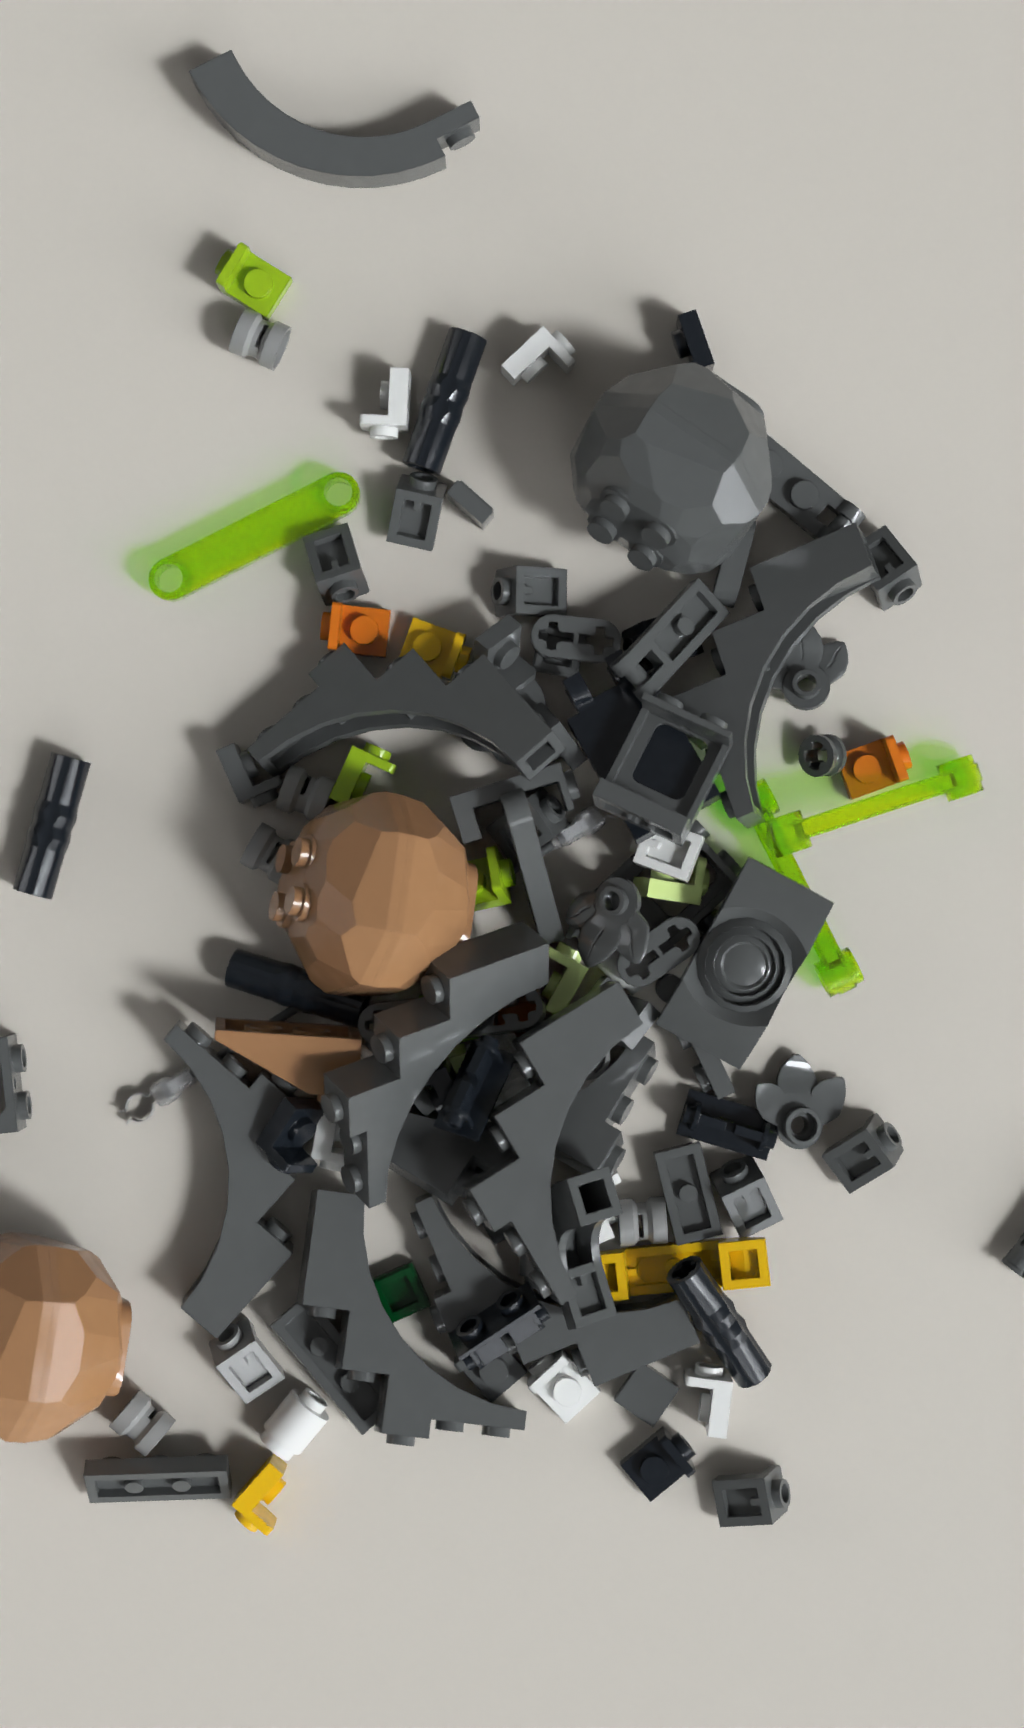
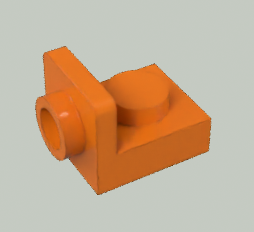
[320,601,391,658]
[840,735,912,800]

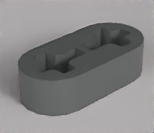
[712,521,756,608]
[530,614,621,664]
[617,916,700,987]

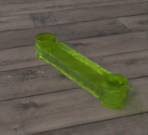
[148,472,361,602]
[764,754,984,858]
[743,778,864,998]

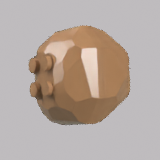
[268,792,478,996]
[0,1232,132,1443]

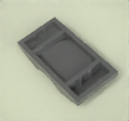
[656,856,834,1070]

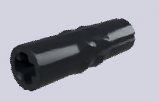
[403,327,487,476]
[13,752,91,899]
[225,948,372,1028]
[666,1256,772,1388]

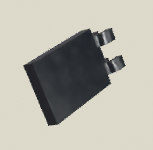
[562,649,721,845]

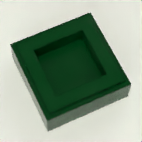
[372,1261,431,1323]

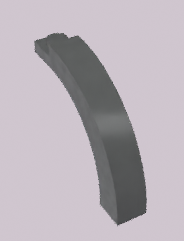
[189,50,480,188]

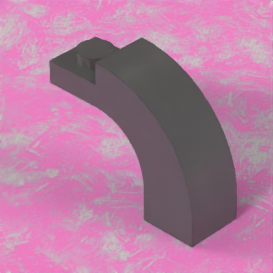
[551,1166,623,1330]

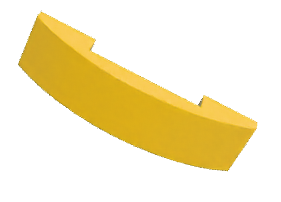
[600,1237,771,1301]

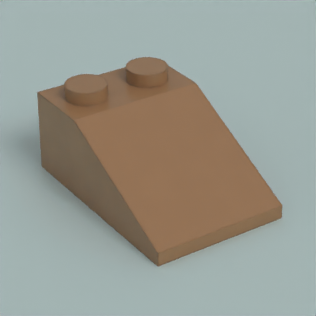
[215,1017,362,1102]

